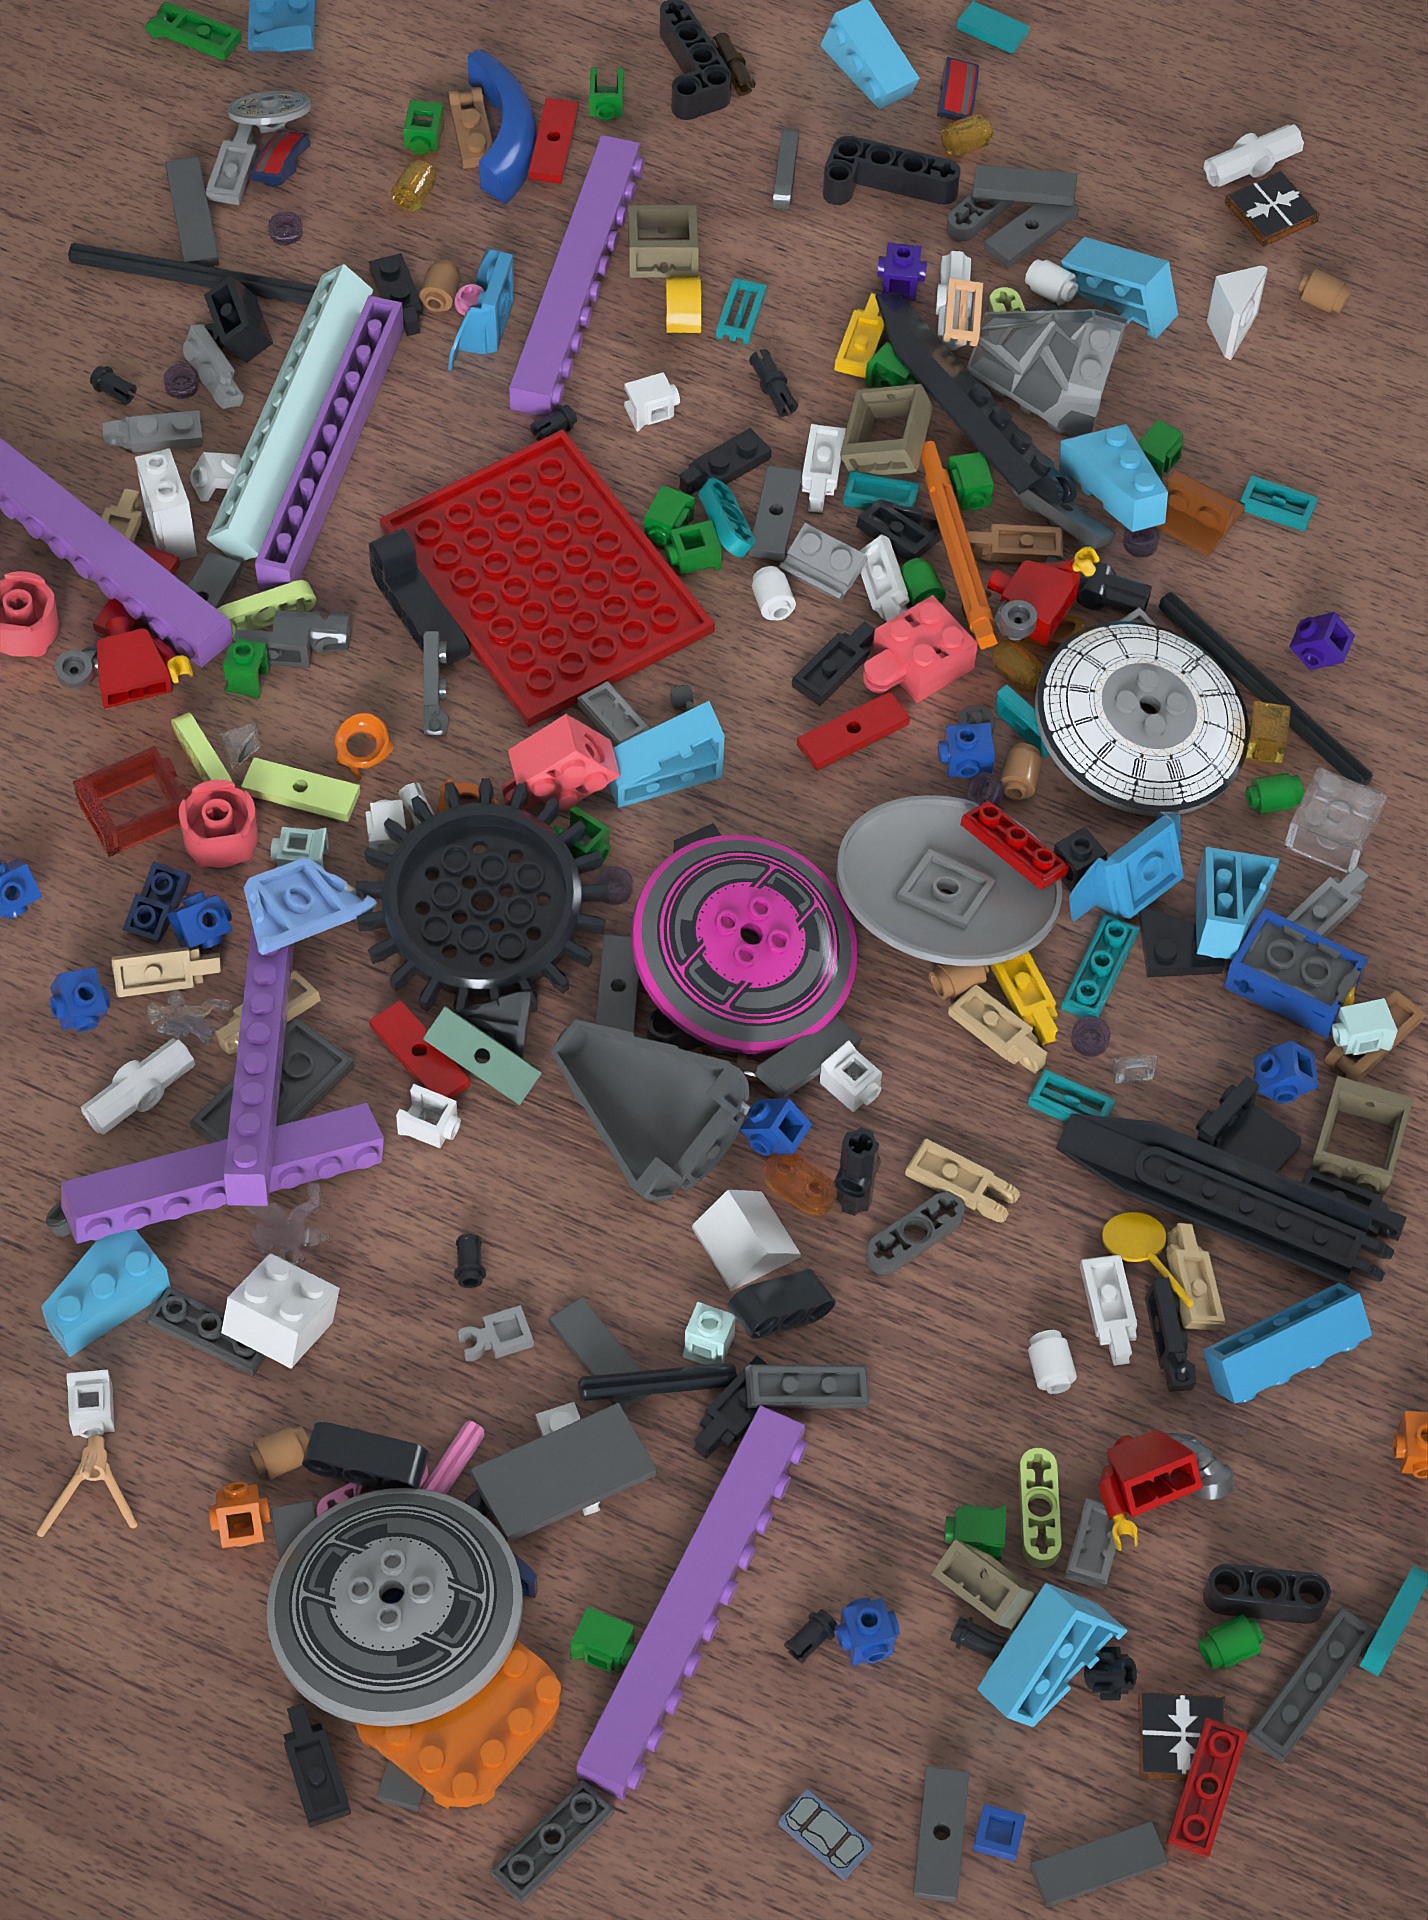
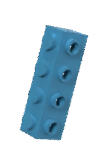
[1202,1283,1372,1404]

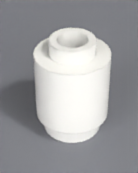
[1025,259,1078,305]
[752,566,796,621]
[1028,1330,1077,1394]

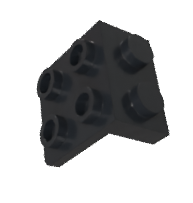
[1195,1076,1301,1173]

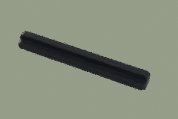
[578,1363,737,1401]

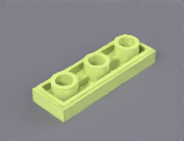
[241,757,360,822]

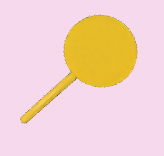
[1102,1212,1194,1307]

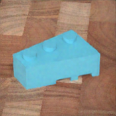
[608,701,725,808]

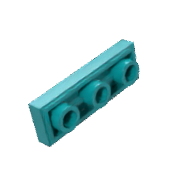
[1061,914,1140,1023]

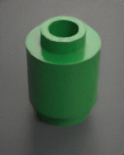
[900,558,946,606]
[1245,773,1304,815]
[1197,1614,1264,1671]

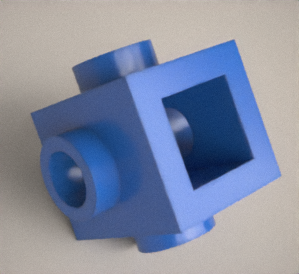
[938,723,995,778]
[0,859,42,919]
[167,891,232,949]
[50,967,110,1032]
[1253,1040,1319,1104]
[740,1098,812,1156]
[835,1598,900,1666]

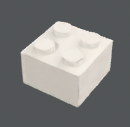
[221,1253,340,1368]

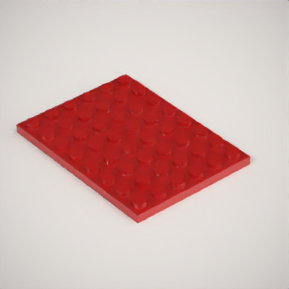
[380,429,715,728]

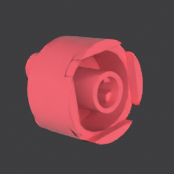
[0,571,60,657]
[179,780,259,868]

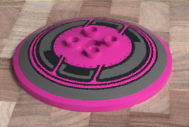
[631,835,858,1054]

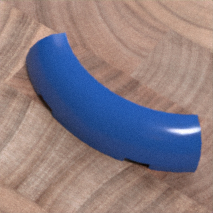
[468,49,537,204]

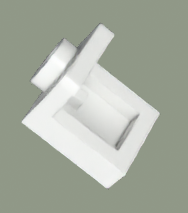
[190,452,241,502]

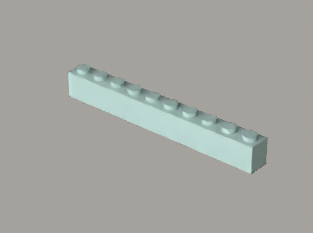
[206,264,373,562]

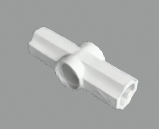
[1204,124,1304,187]
[936,251,973,350]
[81,1038,195,1135]

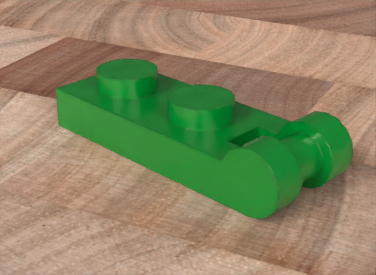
[145,2,242,61]

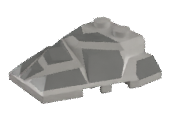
[967,309,1128,437]

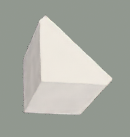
[1207,265,1268,360]
[692,1190,801,1291]

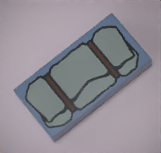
[778,1789,873,1881]

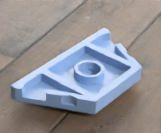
[244,857,377,955]

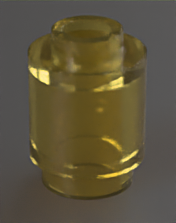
[941,113,993,155]
[391,160,436,211]
[992,639,1044,692]

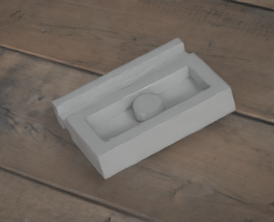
[779,523,868,603]

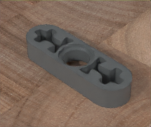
[773,128,799,210]
[947,192,1015,241]
[866,1192,965,1275]

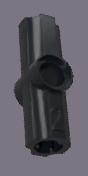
[1045,555,1152,613]
[834,1127,881,1216]

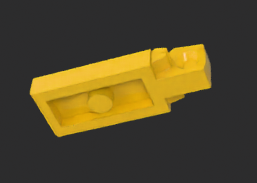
[834,293,886,379]
[990,951,1058,1046]

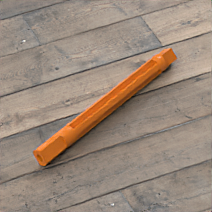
[921,441,998,650]

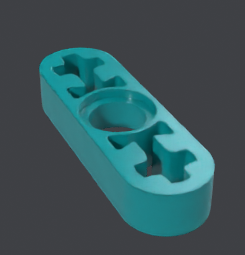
[698,478,755,558]
[1359,1565,1428,1677]

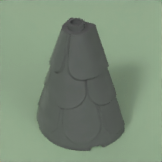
[551,1019,749,1201]

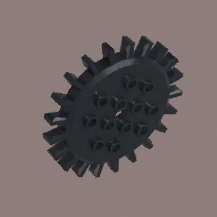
[355,778,609,1013]

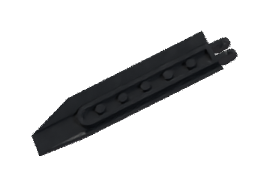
[875,294,1078,503]
[1056,1113,1394,1285]

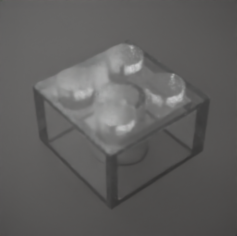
[1284,767,1388,874]

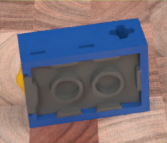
[1224,908,1368,1039]

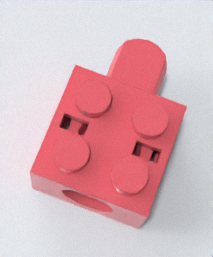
[863,595,978,703]
[501,714,620,812]

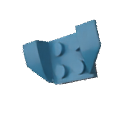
[248,0,316,52]
[448,246,515,371]
[1069,812,1184,922]

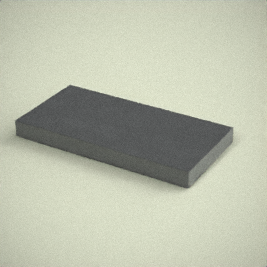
[190,1017,355,1143]
[470,1402,657,1543]

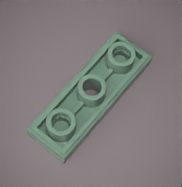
[423,1006,542,1105]

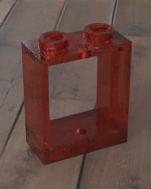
[73,746,190,857]

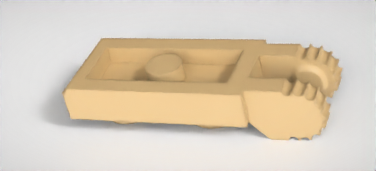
[905,1139,1020,1223]

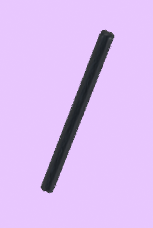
[68,243,317,305]
[1159,592,1373,790]

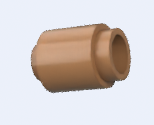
[419,260,461,312]
[1298,269,1352,314]
[999,743,1042,800]
[929,963,989,1000]
[249,1426,309,1480]

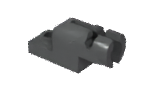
[234,610,351,668]

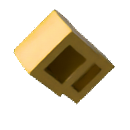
[665,276,701,333]

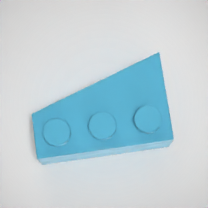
[820,0,920,110]
[1061,237,1178,340]
[1059,424,1168,532]
[1195,847,1280,960]
[41,1230,171,1357]
[977,1583,1128,1727]

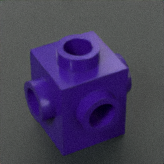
[877,243,927,300]
[1289,612,1355,670]

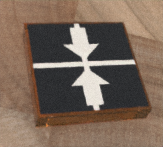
[1225,170,1320,247]
[1138,1692,1226,1782]

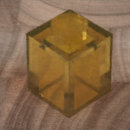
[1246,701,1291,763]

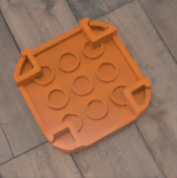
[355,1640,561,1809]

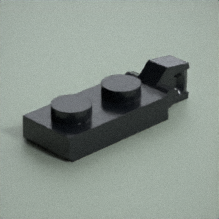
[369,253,423,336]
[679,428,772,495]
[792,621,875,706]
[1301,1168,1407,1241]
[1145,1277,1196,1392]
[693,1356,768,1459]
[283,1703,351,1828]

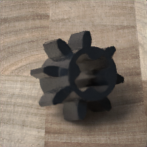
[1084,1647,1137,1701]

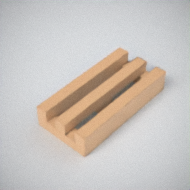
[943,278,983,346]

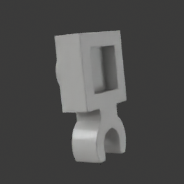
[457,1305,534,1361]

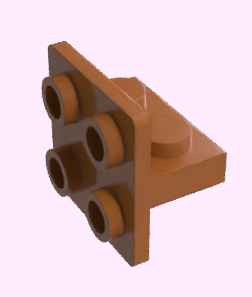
[1154,470,1245,556]

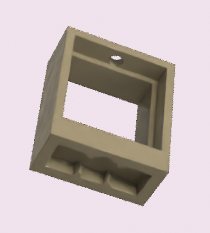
[628,205,699,278]
[840,384,933,475]
[1310,1076,1414,1195]
[931,1539,1039,1630]

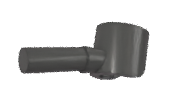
[670,685,695,712]

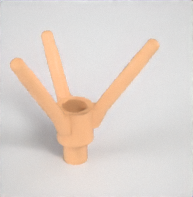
[37,1435,137,1537]

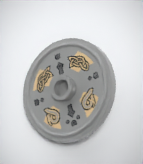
[227,91,312,134]

